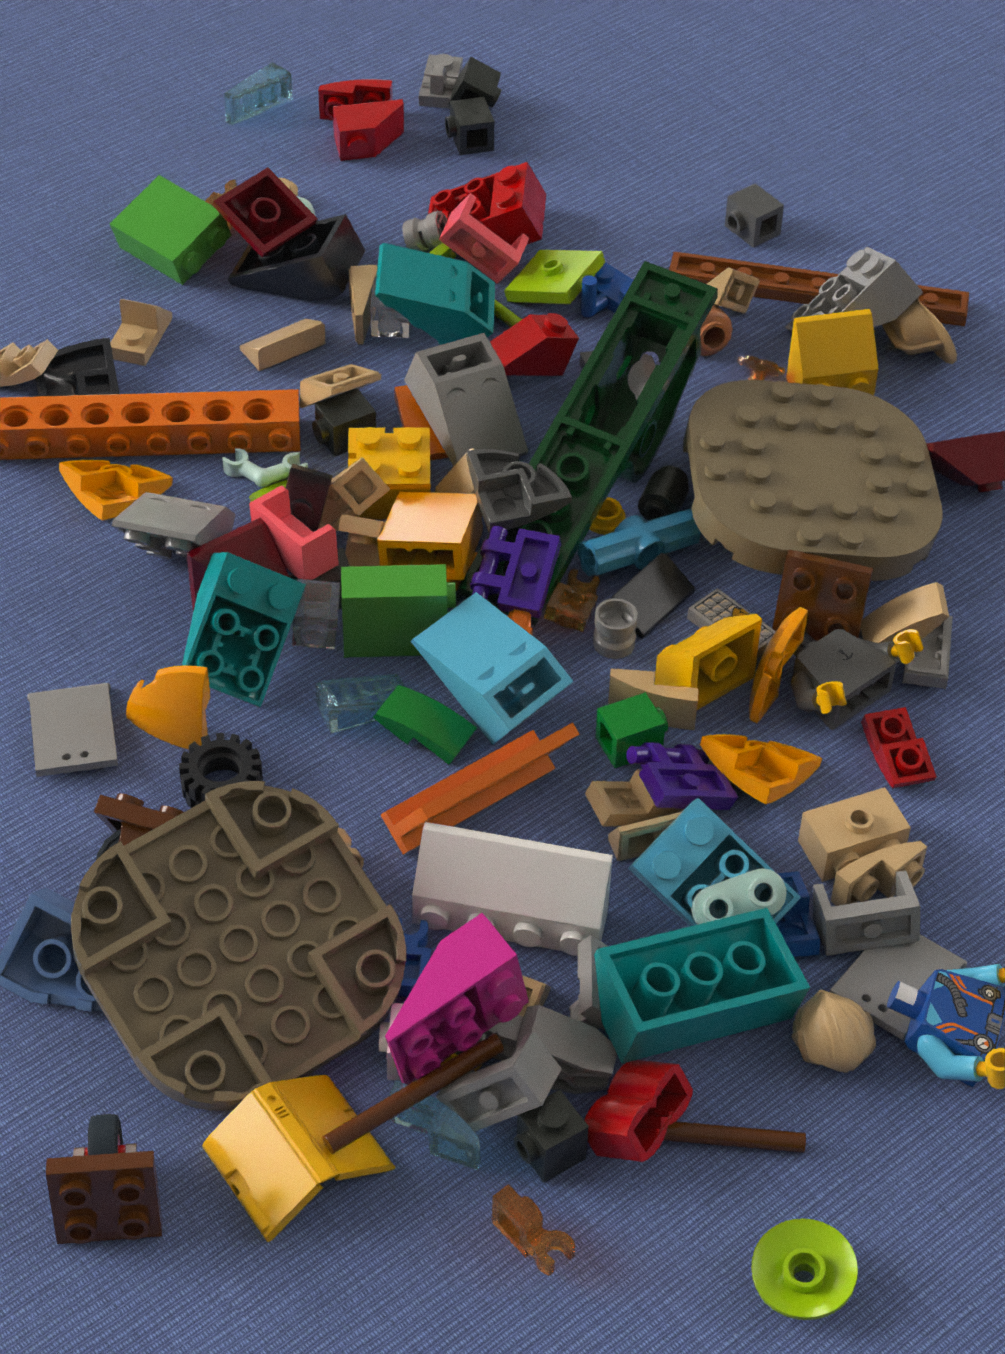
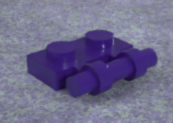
[470,526,561,619]
[626,742,738,810]

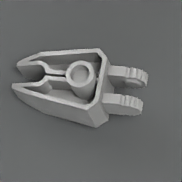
[476,1005,617,1094]

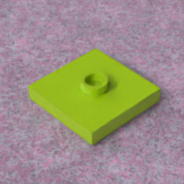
[504,250,605,304]

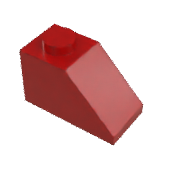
[333,99,404,161]
[490,313,579,376]

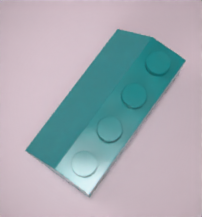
[594,908,810,1064]

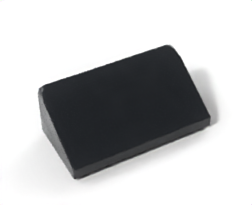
[611,552,695,638]

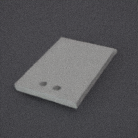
[27,683,118,777]
[830,934,967,1040]

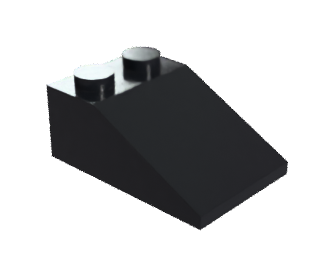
[228,214,365,301]

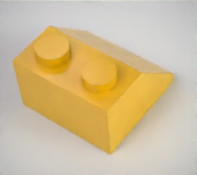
[786,309,879,395]
[654,614,762,710]

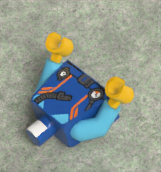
[887,964,1005,1089]

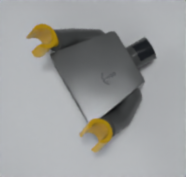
[791,629,924,730]

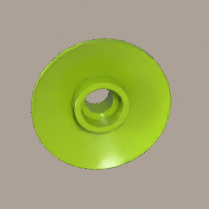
[751,1218,858,1320]

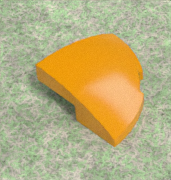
[59,460,173,521]
[749,607,808,724]
[126,666,211,750]
[700,734,822,804]

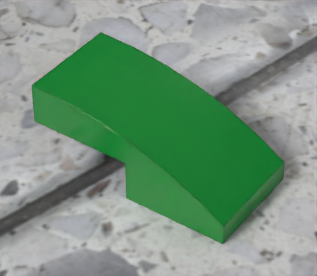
[372,685,477,765]

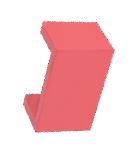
[439,193,529,284]
[249,485,339,584]

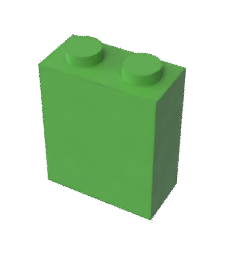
[110,175,232,285]
[341,564,456,658]

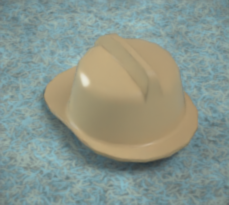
[882,298,957,364]

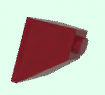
[212,167,318,258]
[926,431,1005,492]
[186,518,290,612]

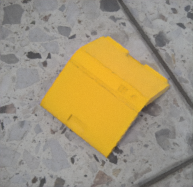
[202,1075,395,1242]

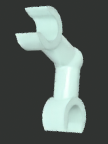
[222,448,308,487]

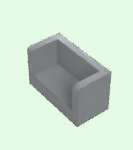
[813,870,921,956]
[436,1032,562,1135]

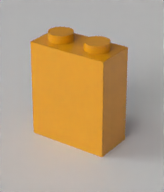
[377,491,483,580]

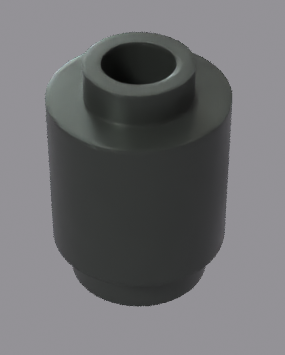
[638,465,689,521]

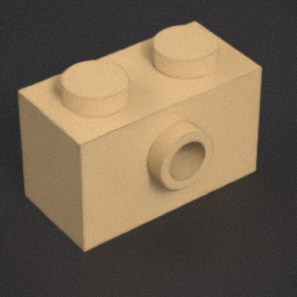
[798,787,911,882]

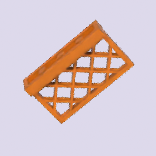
[381,723,580,855]

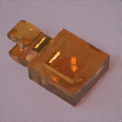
[492,1184,575,1276]

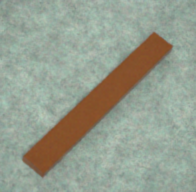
[669,252,970,326]

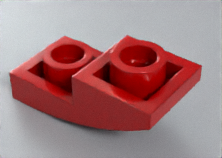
[318,79,393,120]
[861,707,937,788]

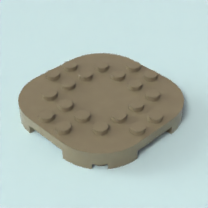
[682,380,943,581]
[71,781,406,1111]

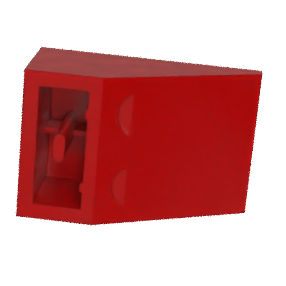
[428,162,547,245]

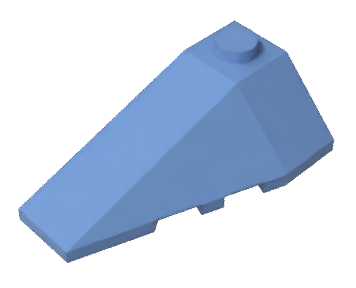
[0,888,103,1012]

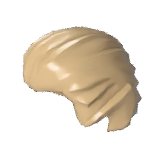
[791,990,876,1073]

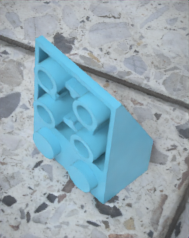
[411,592,573,745]
[628,798,801,926]

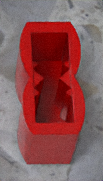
[584,1060,693,1162]

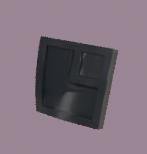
[35,338,120,396]

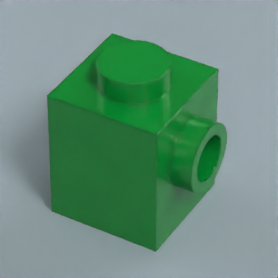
[595,692,668,768]

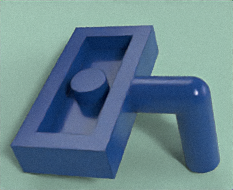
[581,262,633,318]

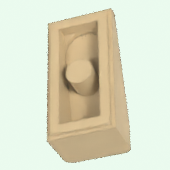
[349,265,378,345]

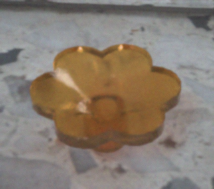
[737,355,785,380]

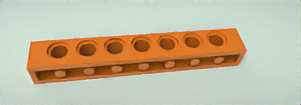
[0,389,301,460]

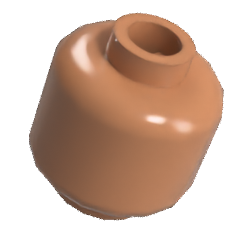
[700,304,733,356]

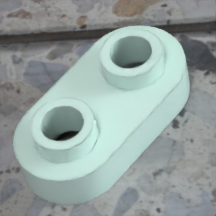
[692,868,787,925]

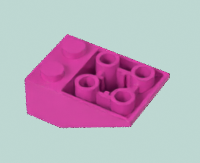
[385,913,529,1086]

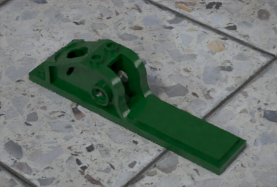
[459,261,718,626]

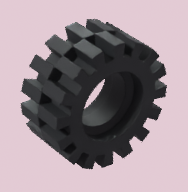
[179,733,263,808]

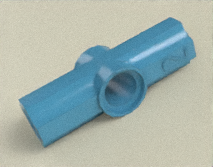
[577,509,701,577]

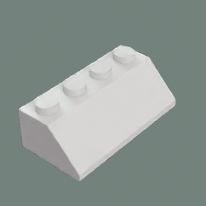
[412,822,613,956]

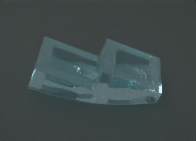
[388,1080,481,1170]

